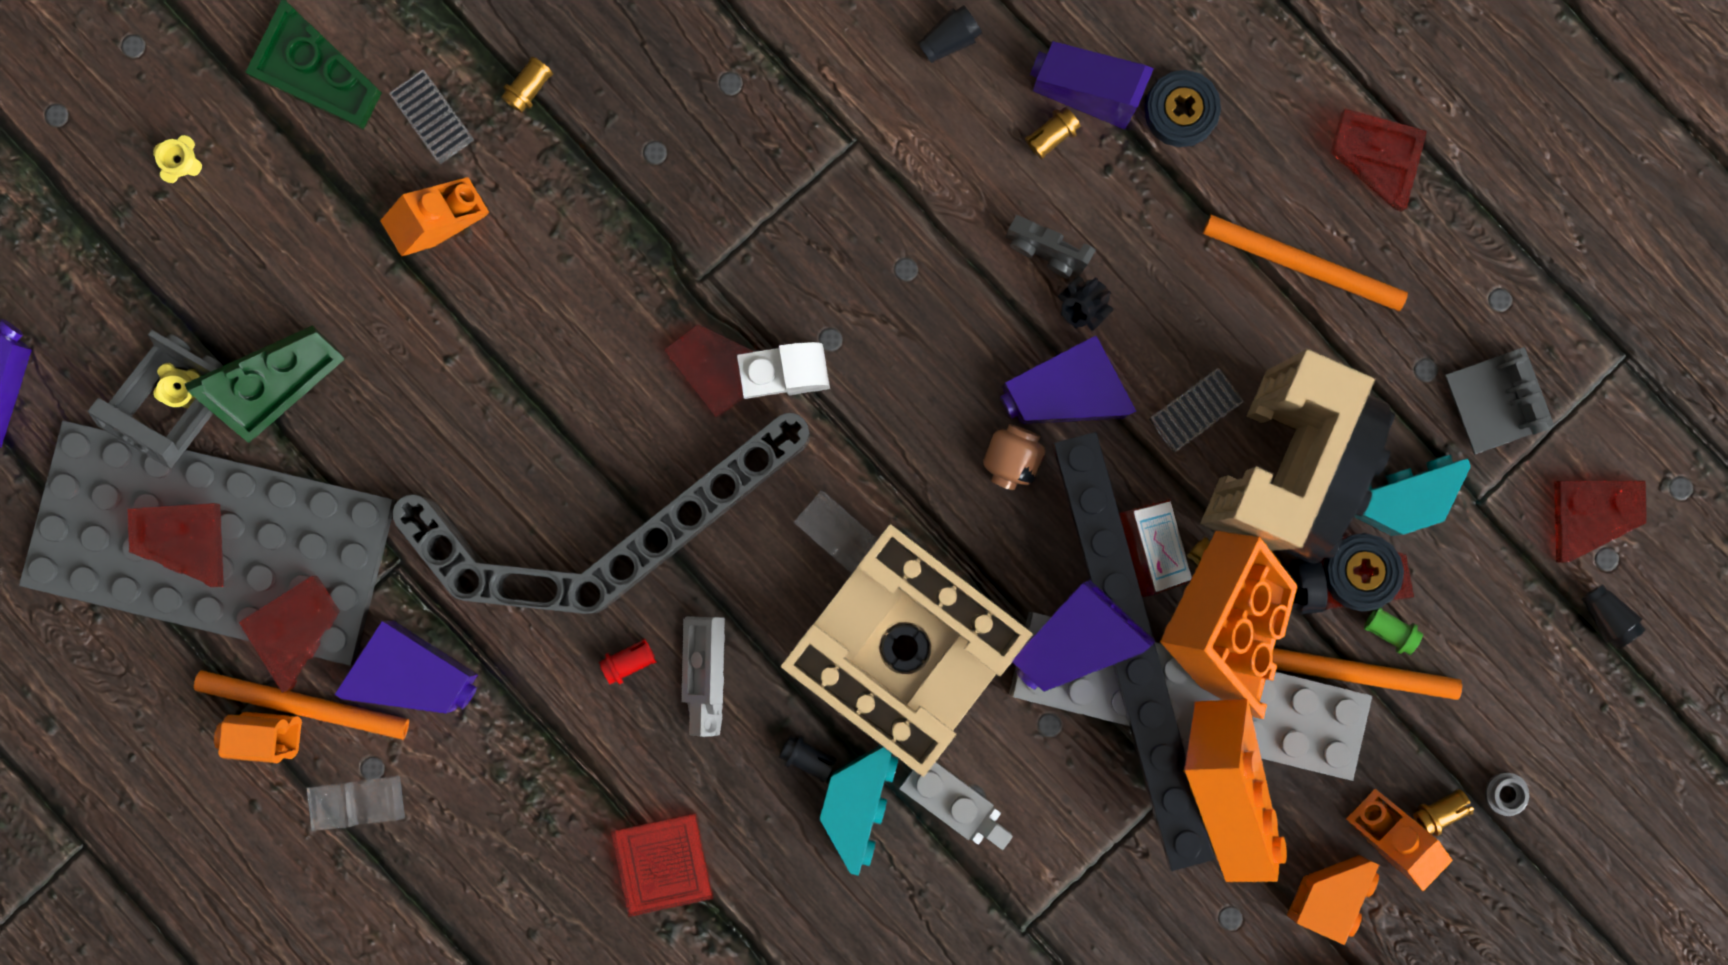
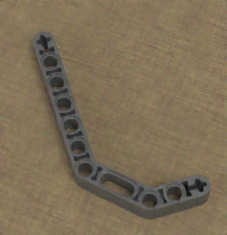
[393,413,810,614]

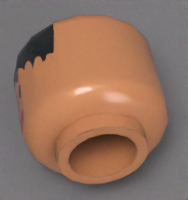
[983,424,1046,490]

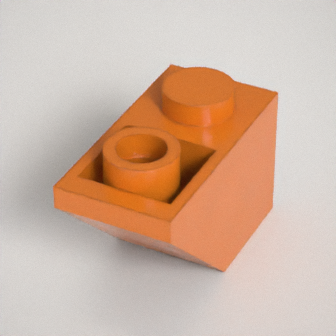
[380,177,489,257]
[1346,789,1453,891]
[1287,855,1379,945]

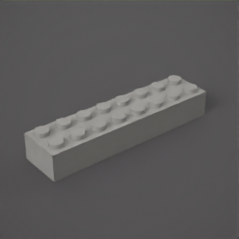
[1009,612,1372,781]

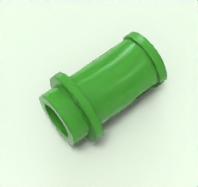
[1363,608,1423,655]

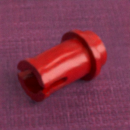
[599,638,657,685]

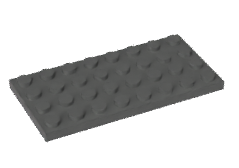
[19,421,397,666]

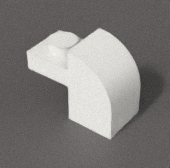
[737,342,830,399]

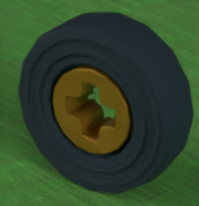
[1144,70,1221,147]
[1324,533,1404,611]

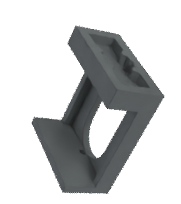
[87,330,223,469]

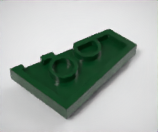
[245,0,382,130]
[185,325,345,443]

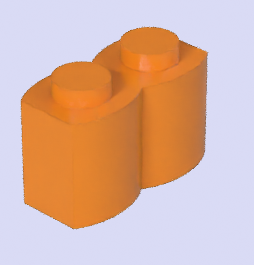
[214,712,302,763]

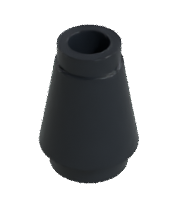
[917,5,982,64]
[1581,584,1646,650]

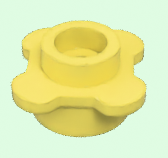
[153,135,202,183]
[153,363,201,408]

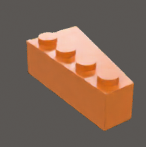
[1185,699,1287,882]

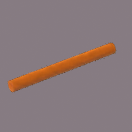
[1203,215,1408,312]
[1272,648,1462,700]
[194,670,409,740]

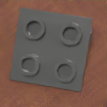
[1444,347,1554,455]

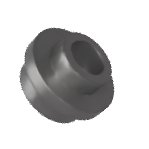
[1485,772,1529,816]

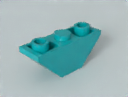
[1354,455,1471,536]
[820,745,898,876]

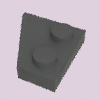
[1005,215,1096,278]

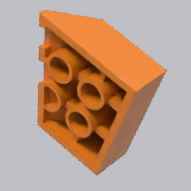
[1160,531,1297,719]

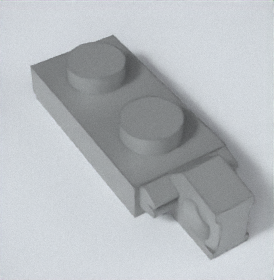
[682,617,725,737]
[899,762,1013,850]

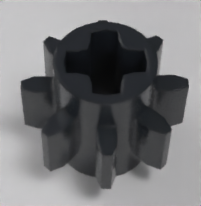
[1058,276,1113,331]

